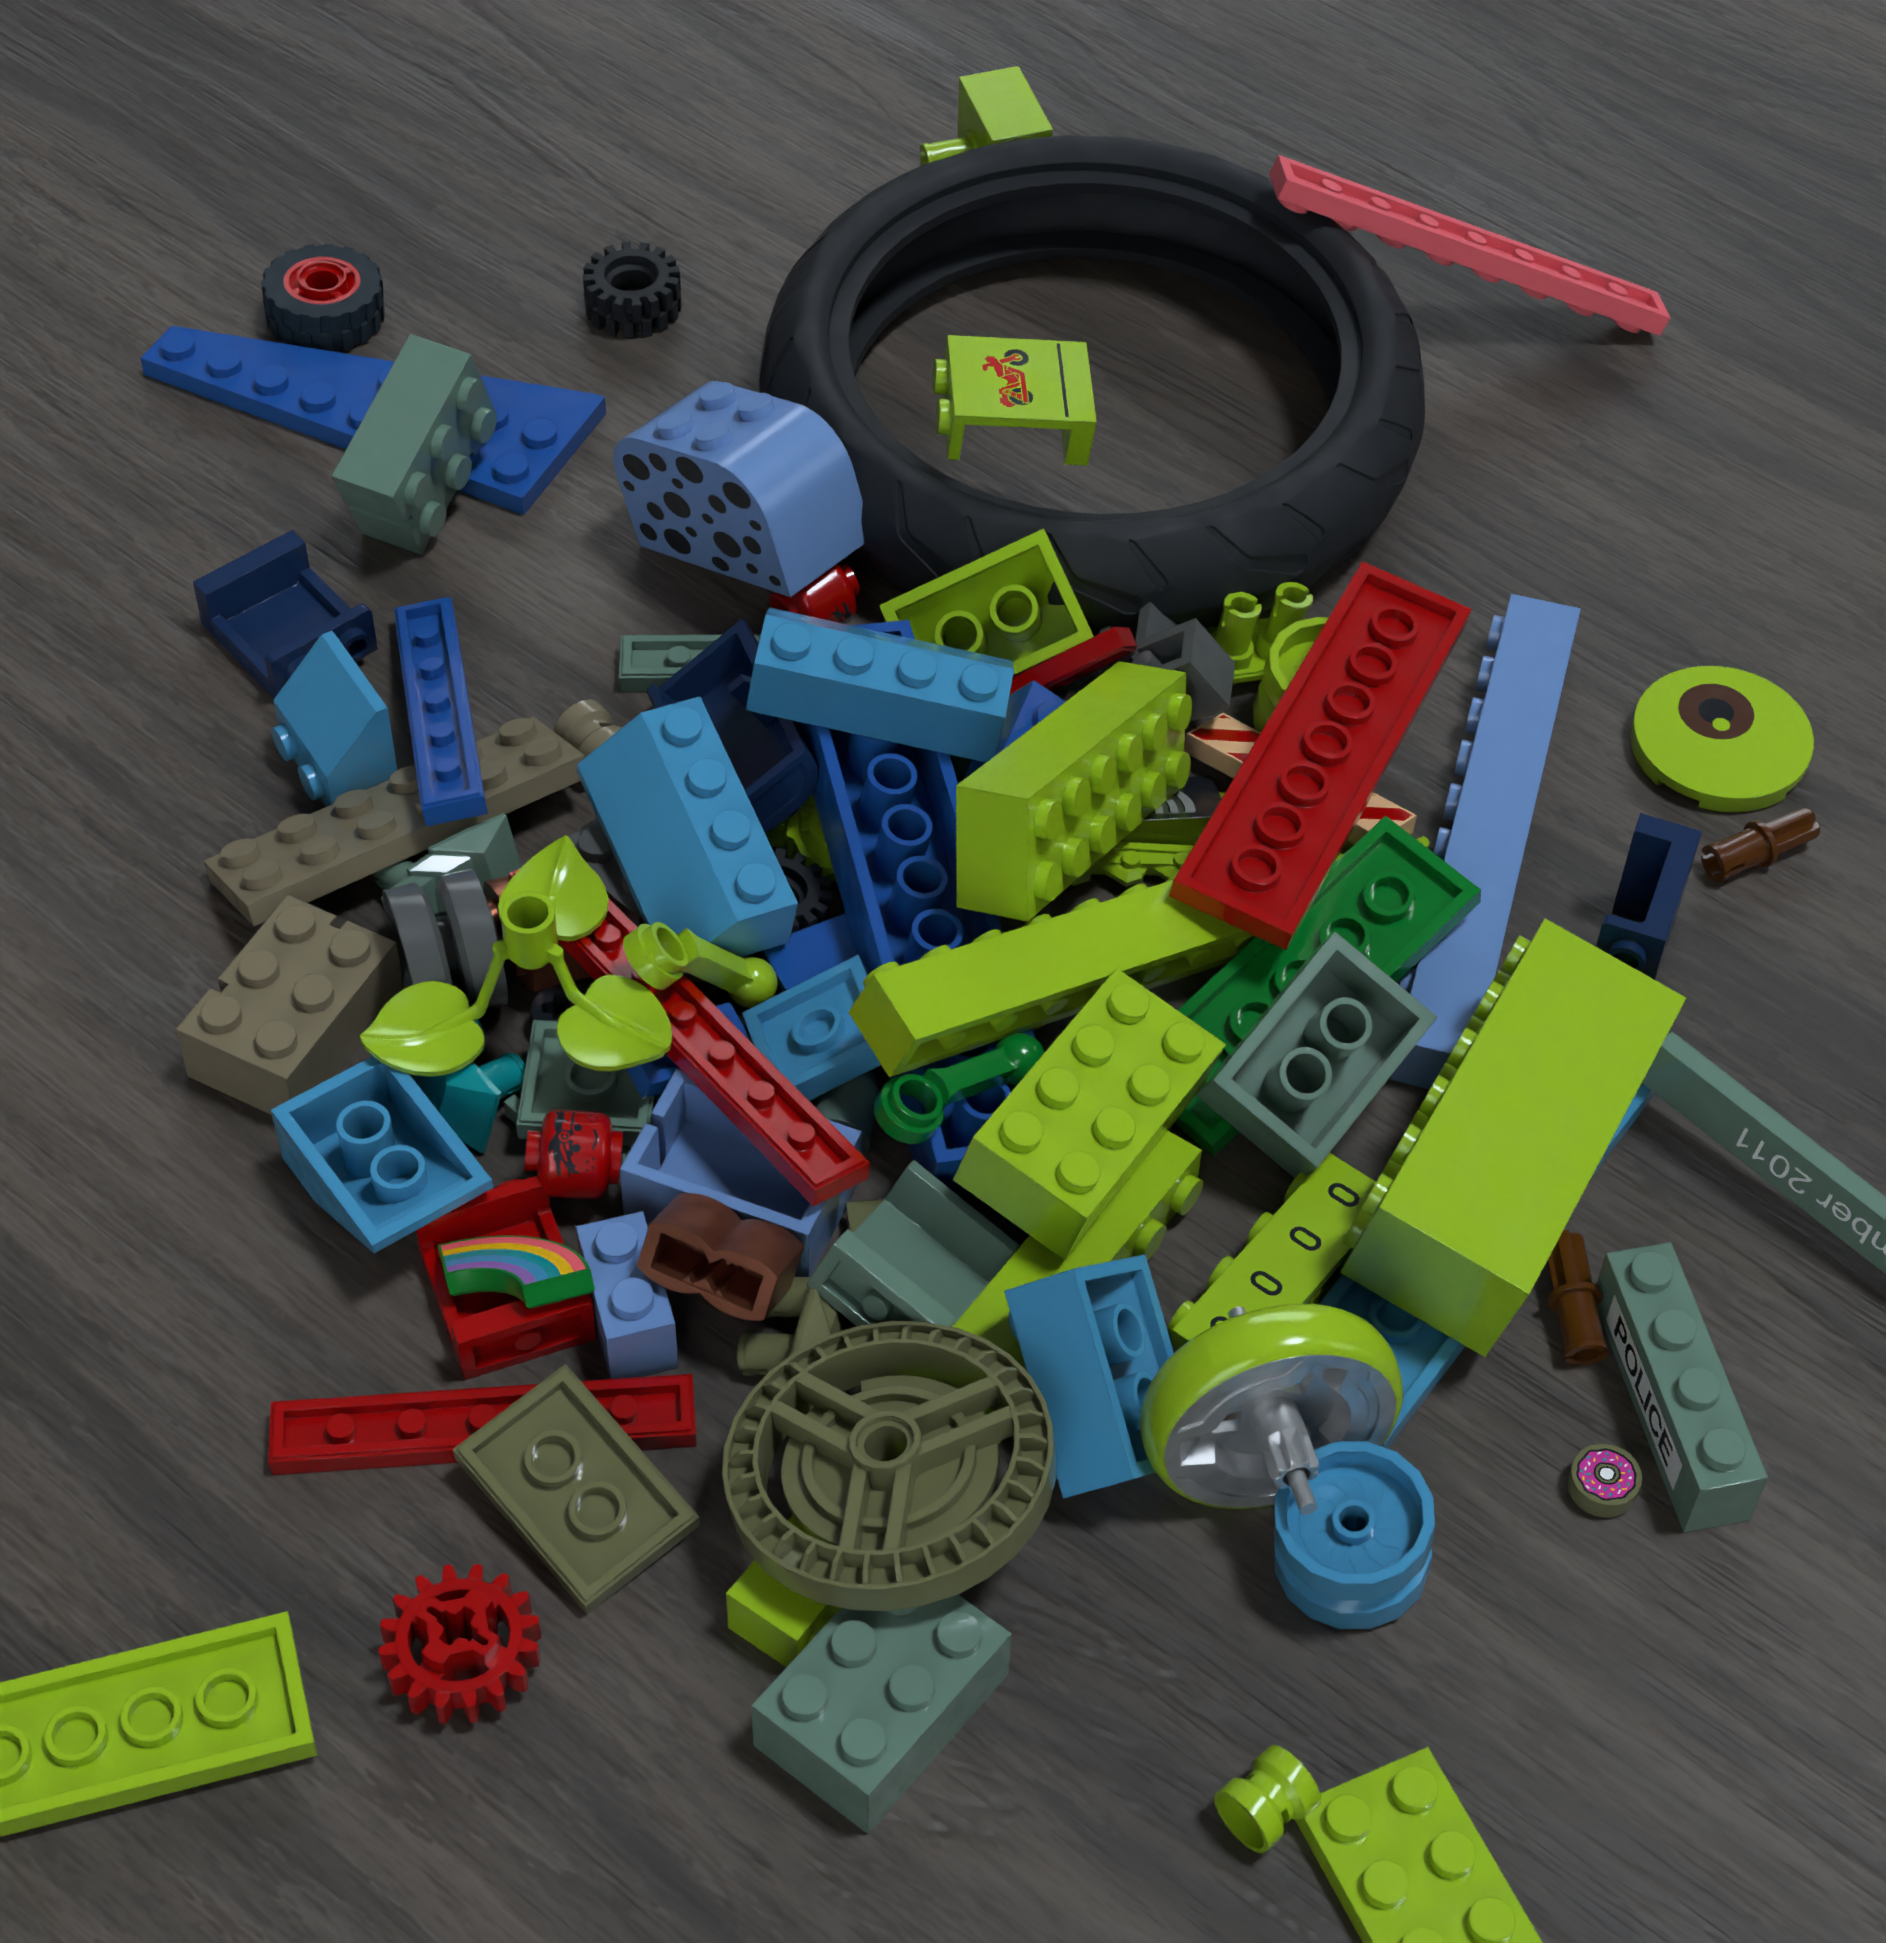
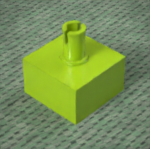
[919,66,1053,166]

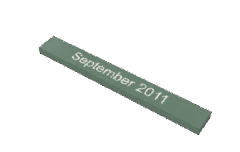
[1642,1032,1886,1274]

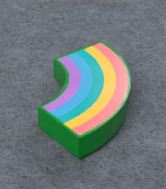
[437,1235,595,1309]

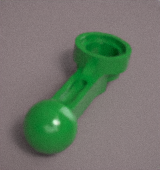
[874,1033,1045,1144]

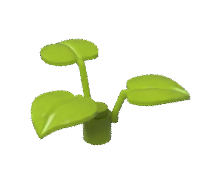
[360,835,672,1077]

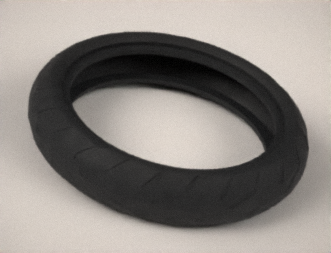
[759,135,1425,636]

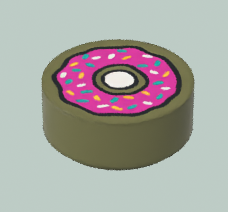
[1567,1443,1642,1518]

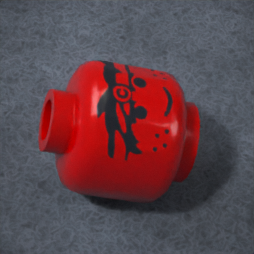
[769,564,860,624]
[524,1109,623,1200]

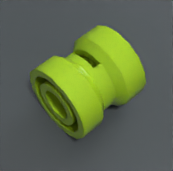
[1214,1745,1321,1854]

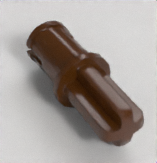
[1701,808,1820,883]
[1547,1230,1608,1366]

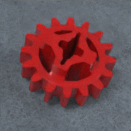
[378,1564,542,1724]

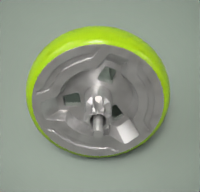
[1140,1304,1403,1515]

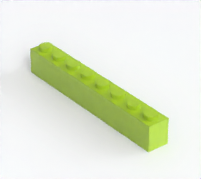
[848,873,1256,1077]

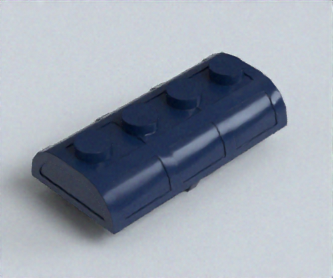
[647,618,818,833]

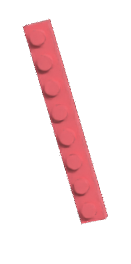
[1269,155,1670,336]

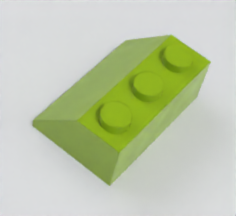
[879,529,1094,677]

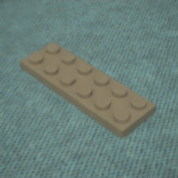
[203,716,585,926]

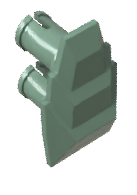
[373,813,522,918]

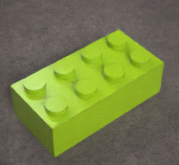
[953,968,1226,1260]

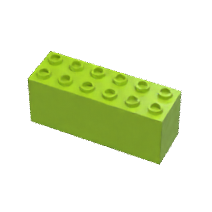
[1340,918,1686,1357]

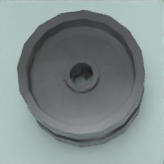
[382,868,508,1010]

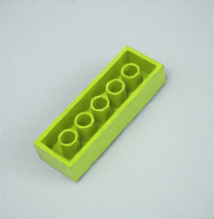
[956,661,1192,922]

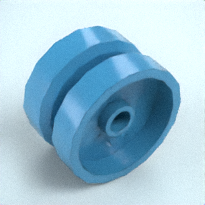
[1274,1441,1435,1629]

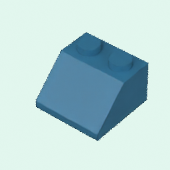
[271,631,397,807]

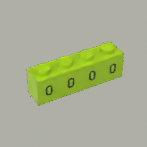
[1167,1153,1376,1353]

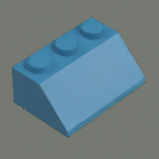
[1004,1254,1174,1498]

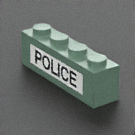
[1596,1242,1768,1533]

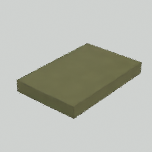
[452,1364,700,1615]

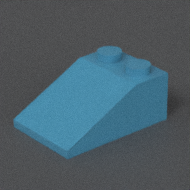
[271,1056,493,1253]

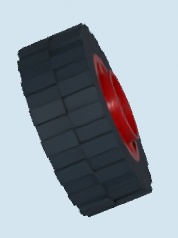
[261,244,385,351]

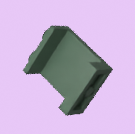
[806,1160,1020,1327]

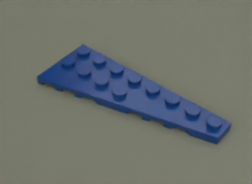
[140,325,606,515]

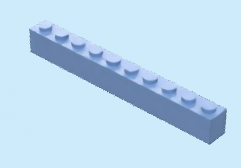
[1390,594,1581,1089]

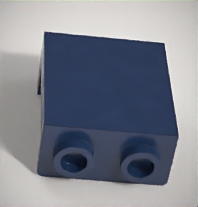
[193,530,378,698]
[1596,813,1702,980]

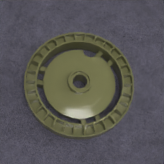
[722,1321,1056,1611]

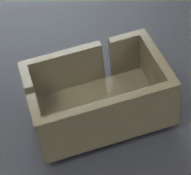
[176,895,404,1115]

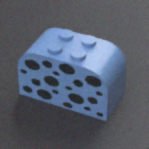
[613,381,865,597]

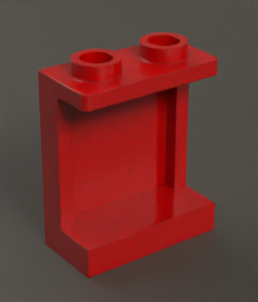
[415,1175,597,1381]

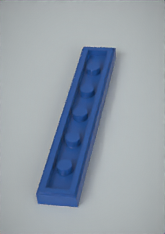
[394,597,488,827]

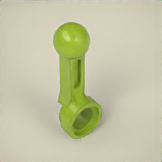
[623,922,778,1008]

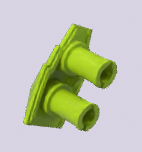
[1205,582,1313,685]

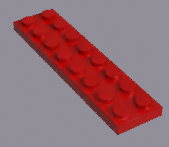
[1169,561,1472,950]

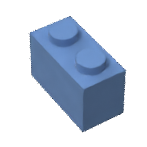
[576,1211,679,1379]

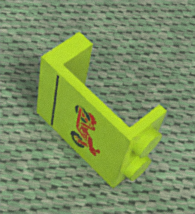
[932,335,1097,466]

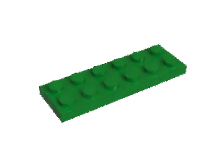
[1174,816,1481,1157]

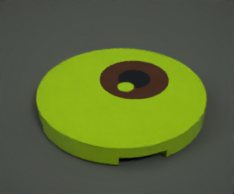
[1630,666,1814,812]

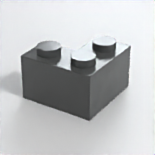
[1092,602,1235,722]

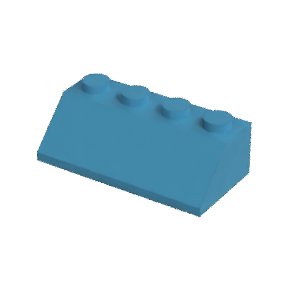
[746,608,1014,762]
[576,696,798,974]

